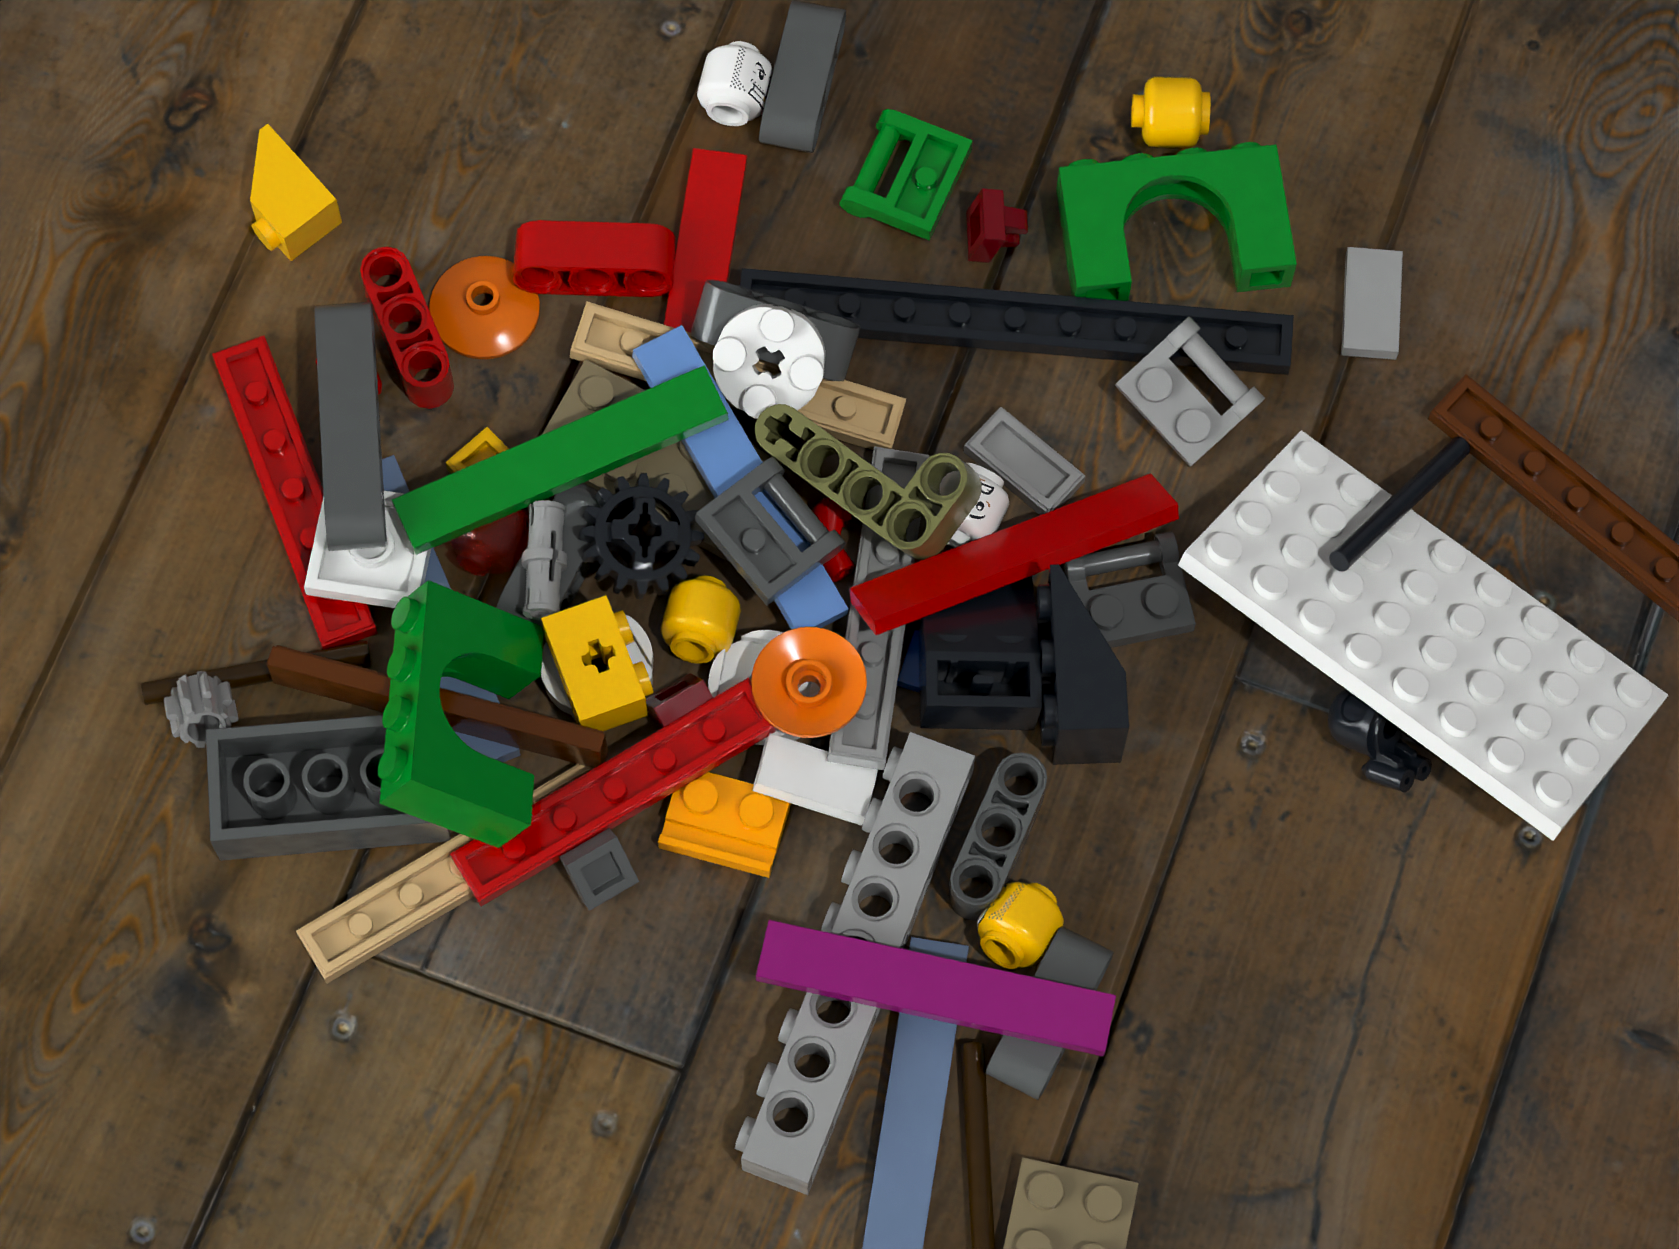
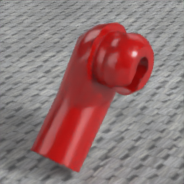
[813,497,856,582]

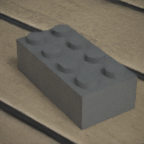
[206,715,451,861]

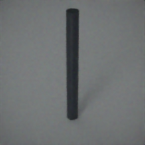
[1329,437,1470,572]

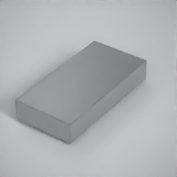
[1341,247,1403,360]
[964,407,1085,515]

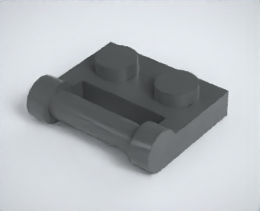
[695,457,846,606]
[1062,531,1196,648]

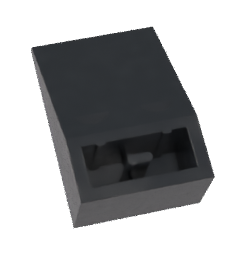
[1035,564,1129,765]
[919,576,1042,730]

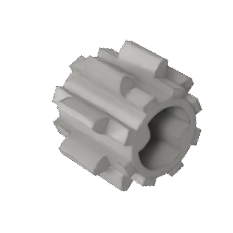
[164,671,238,748]

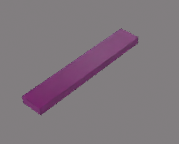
[756,920,1116,1056]

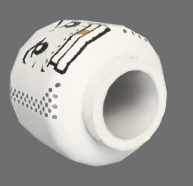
[697,41,773,126]

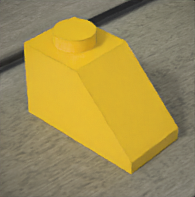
[250,124,342,261]

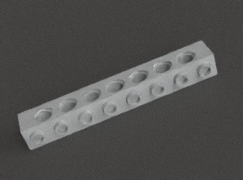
[735,732,975,1195]

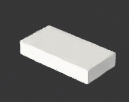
[752,733,878,825]

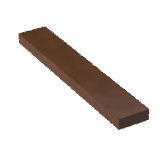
[1428,374,1679,622]
[267,645,608,768]

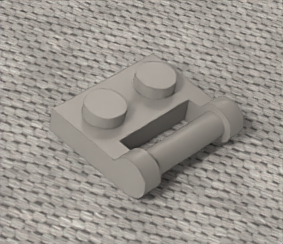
[1115,316,1265,467]

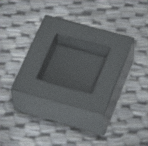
[559,828,639,911]

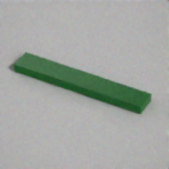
[392,365,728,555]

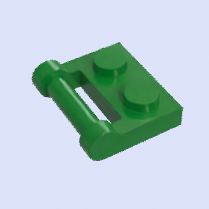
[839,109,973,241]

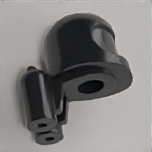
[1328,689,1432,792]

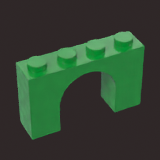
[1056,142,1297,301]
[378,580,544,848]

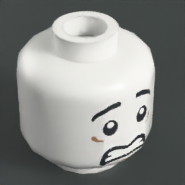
[940,463,1009,548]

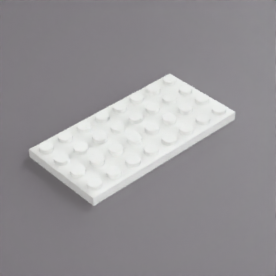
[1178,430,1668,841]

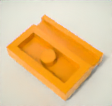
[658,772,791,878]

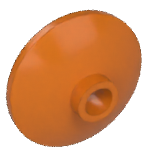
[429,256,540,360]
[751,627,867,738]

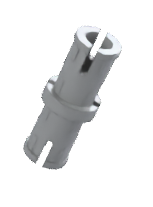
[521,500,567,620]

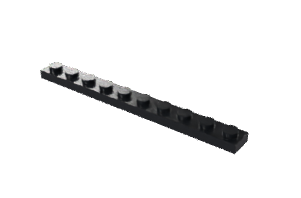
[740,268,1294,375]

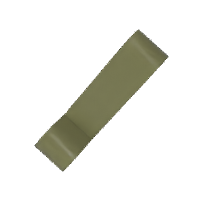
[755,404,982,559]

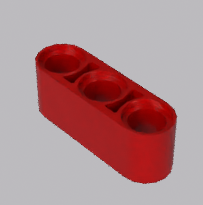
[513,220,676,297]
[360,246,454,409]

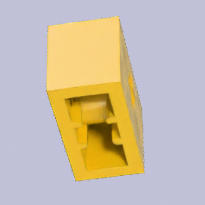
[541,595,654,731]

